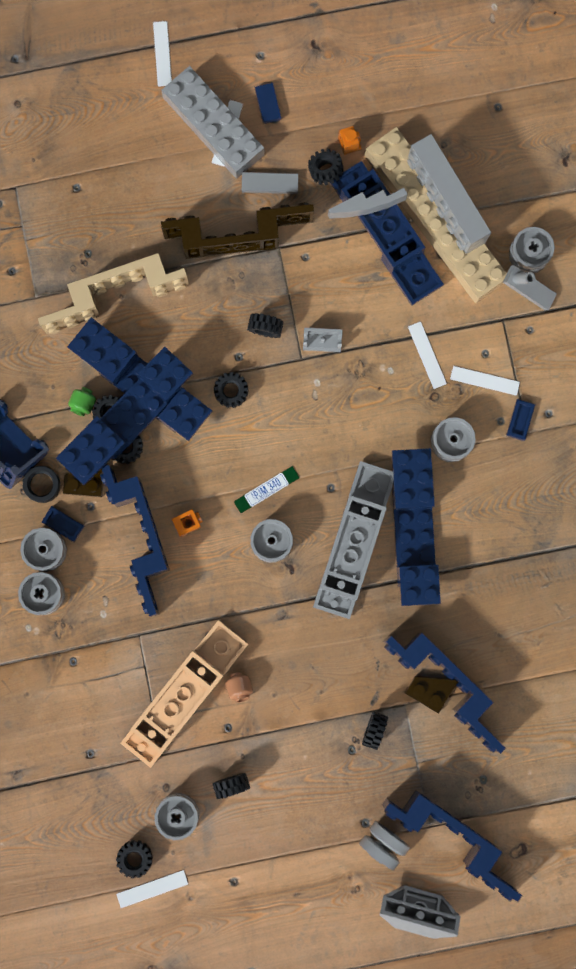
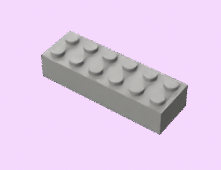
[161,66,264,179]
[407,134,491,254]

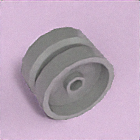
[509,227,555,273]
[430,417,476,462]
[251,519,293,563]
[20,528,67,572]
[18,572,65,615]
[155,793,200,840]
[359,821,410,871]

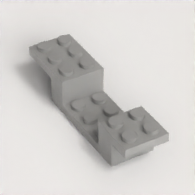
[313,461,394,619]

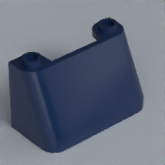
[0,400,50,489]

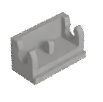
[303,328,342,352]

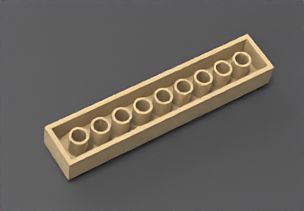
[365,127,507,304]

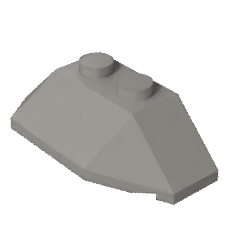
[380,885,461,939]

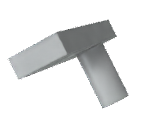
[503,265,556,310]

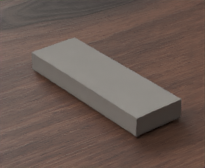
[242,172,298,194]

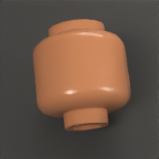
[225,672,253,703]

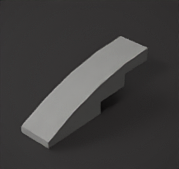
[328,188,408,218]

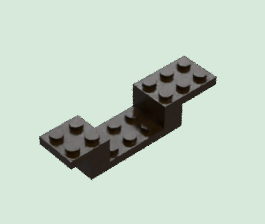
[161,202,314,259]

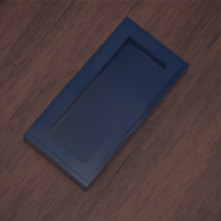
[255,83,281,124]
[506,399,536,441]
[42,506,85,543]

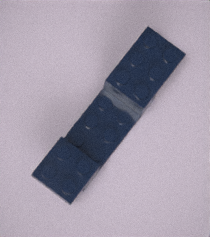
[330,161,444,306]
[67,317,213,442]
[56,347,193,486]
[392,448,441,606]
[100,465,170,617]
[383,633,506,754]
[382,790,522,902]

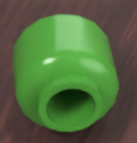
[68,387,96,417]

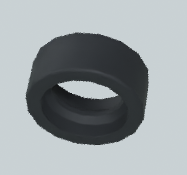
[22,466,61,503]

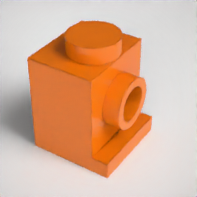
[338,126,362,155]
[172,509,203,537]

